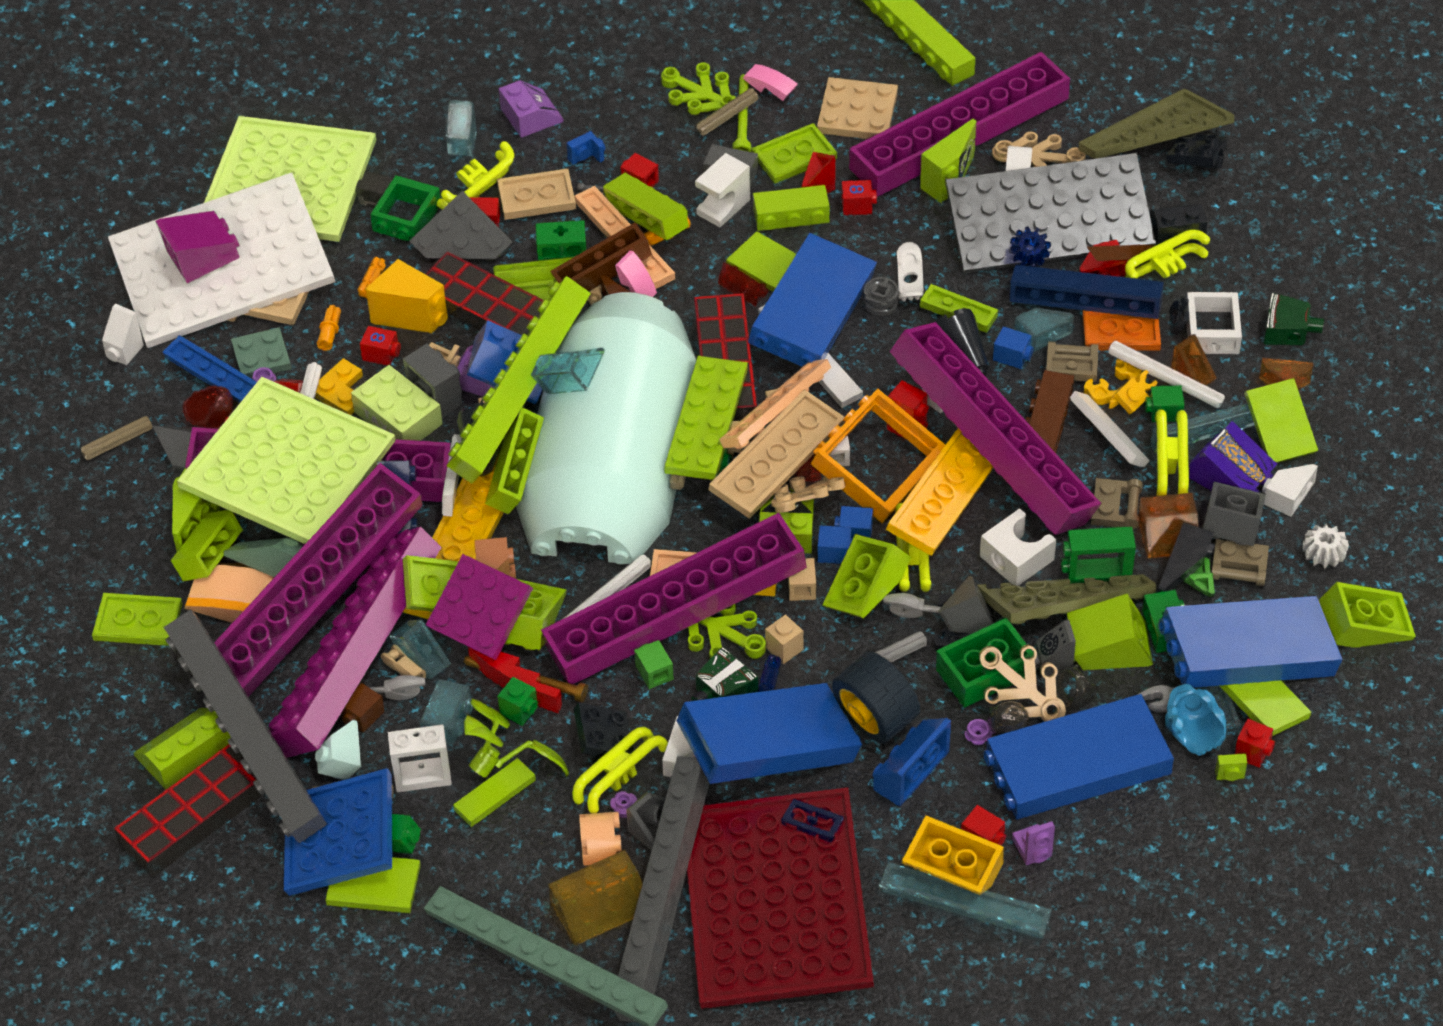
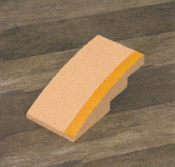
[184,565,274,623]

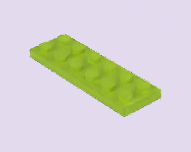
[665,356,748,480]

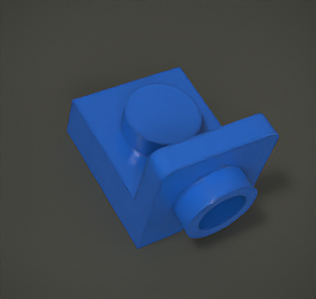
[567,131,605,165]

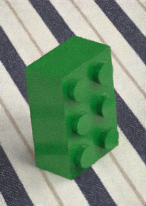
[936,618,1033,708]

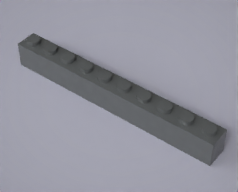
[164,609,327,843]
[615,756,710,1022]

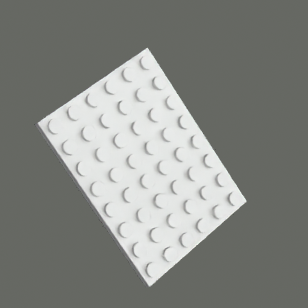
[108,172,335,348]

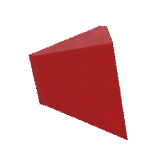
[802,152,836,193]

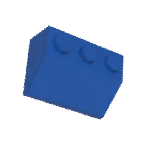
[466,320,555,404]
[872,718,951,807]

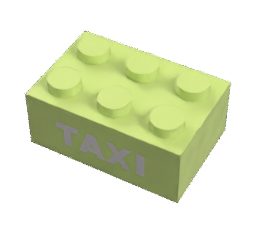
[351,365,443,441]

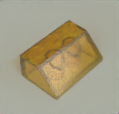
[548,850,643,945]

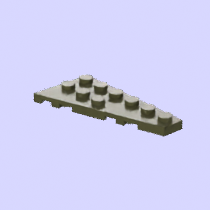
[1079,88,1234,159]
[977,574,1156,624]

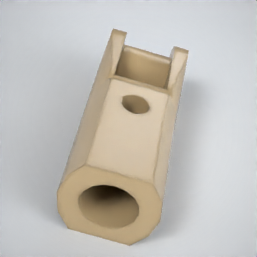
[381,644,426,678]

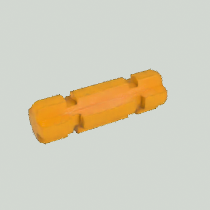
[358,257,386,298]

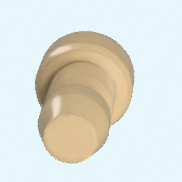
[587,285,602,305]

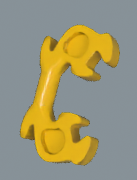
[1084,359,1147,409]

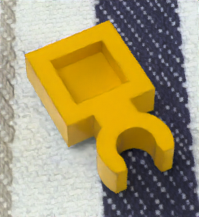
[1113,370,1157,415]

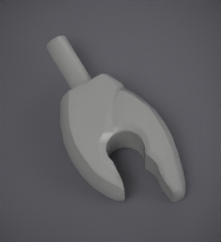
[883,593,941,618]
[370,675,425,700]
[1138,685,1198,713]

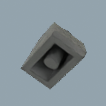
[1035,620,1076,678]

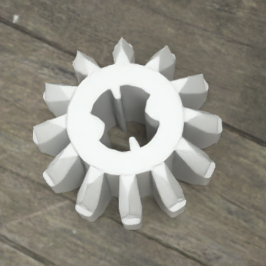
[1302,524,1349,569]

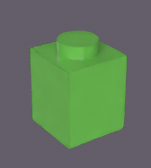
[634,640,674,689]

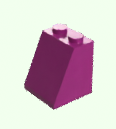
[155,211,240,284]

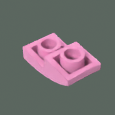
[743,64,797,101]
[615,251,657,297]

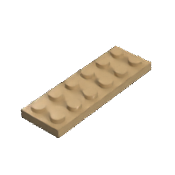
[708,389,845,519]

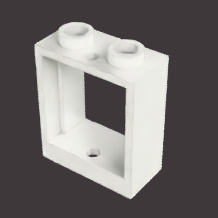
[1185,292,1242,354]
[388,725,452,792]

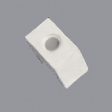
[695,153,750,227]
[980,509,1056,586]

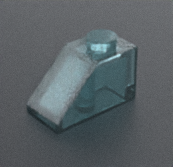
[446,100,477,156]
[1015,308,1074,352]
[389,620,451,679]

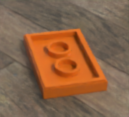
[1082,310,1161,351]

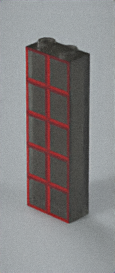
[425,252,543,335]
[694,293,757,421]
[114,744,266,877]

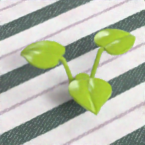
[464,698,569,778]

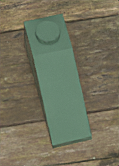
[224,538,304,577]

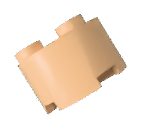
[580,811,622,866]

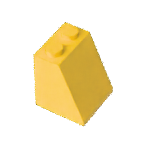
[366,259,448,333]

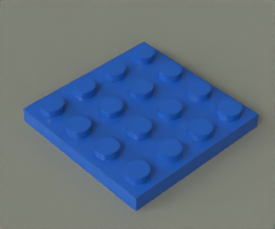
[284,768,392,896]

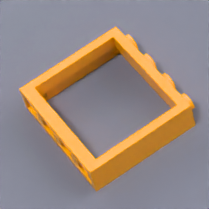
[811,389,945,524]

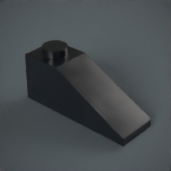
[1157,522,1215,593]

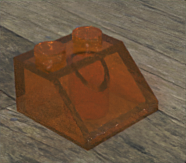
[1138,493,1198,558]

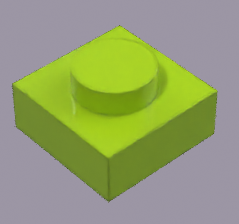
[1215,754,1247,781]

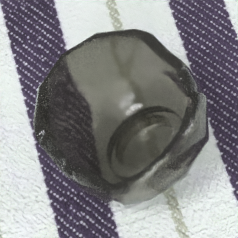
[986,701,1029,736]

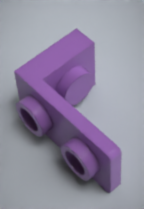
[1012,822,1055,865]

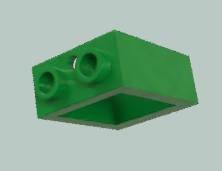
[370,175,440,242]
[1061,527,1136,584]

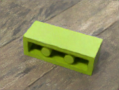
[753,185,830,231]
[171,510,243,581]

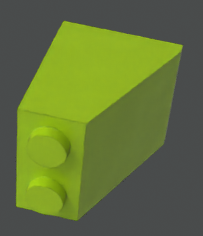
[1067,594,1153,670]

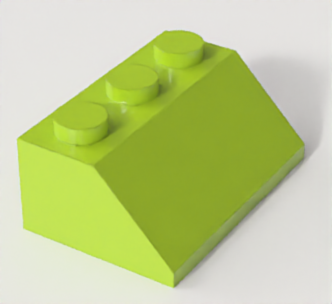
[134,708,231,790]

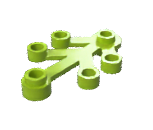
[661,63,736,115]
[688,604,766,659]

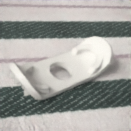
[897,242,924,302]

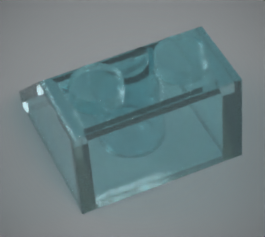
[531,347,605,394]

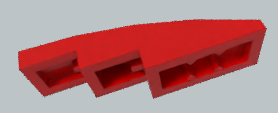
[468,647,562,713]

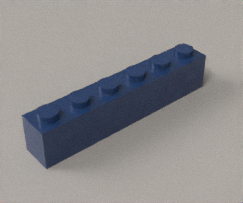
[1010,265,1164,319]

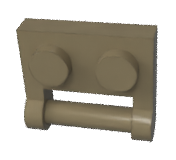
[1046,341,1098,382]
[1091,478,1143,529]
[1212,539,1269,586]

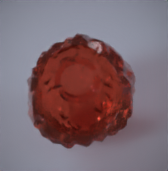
[182,385,233,429]

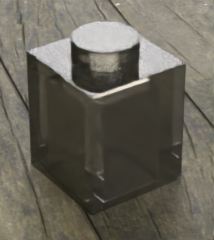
[356,171,393,208]

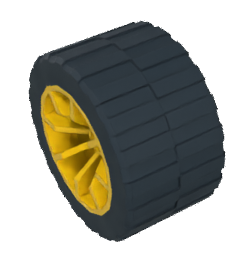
[832,651,920,743]

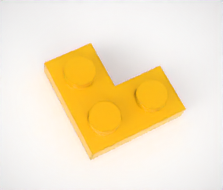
[315,358,363,415]

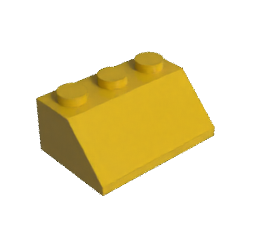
[902,816,1004,895]

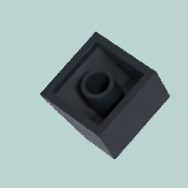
[1149,204,1208,246]

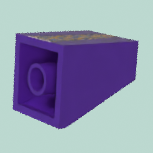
[1189,421,1277,492]

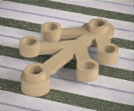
[992,132,1086,167]
[771,477,845,513]
[979,645,1066,722]

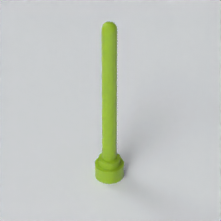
[732,74,751,152]

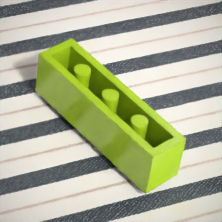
[603,173,689,241]
[485,407,544,514]

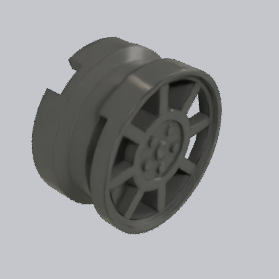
[864,277,899,316]

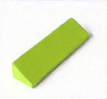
[493,257,573,290]

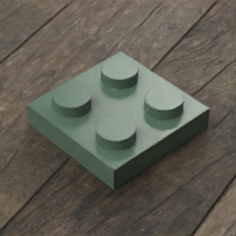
[231,327,291,379]

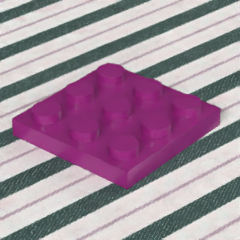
[426,554,533,660]

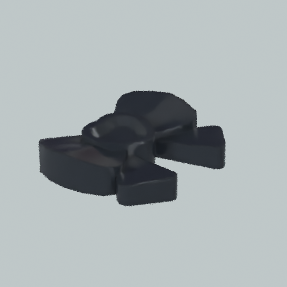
[1169,297,1190,335]

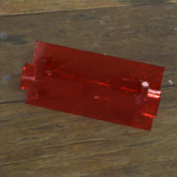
[718,262,769,306]

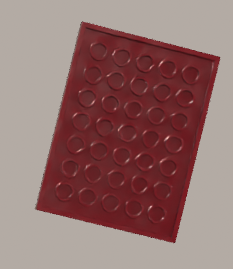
[687,787,874,1009]

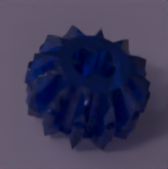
[1009,226,1051,267]

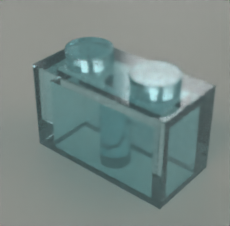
[420,679,474,745]

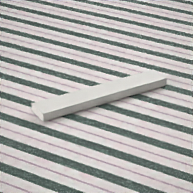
[758,305,863,408]

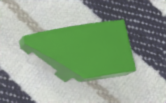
[1184,558,1215,597]

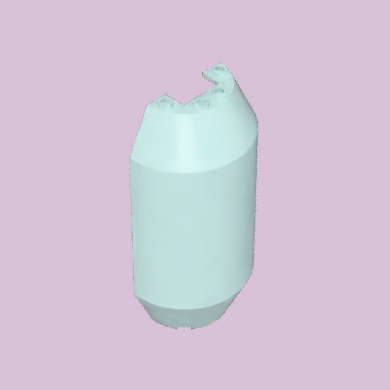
[516,292,696,564]

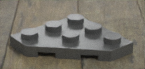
[410,191,513,261]

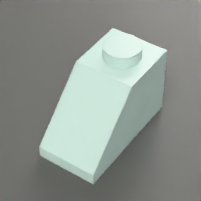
[315,720,361,780]

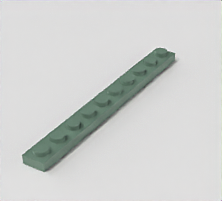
[424,886,668,1026]

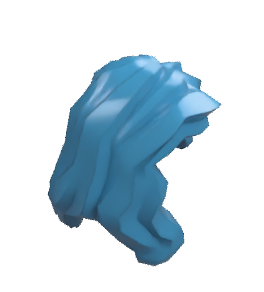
[1165,684,1226,756]

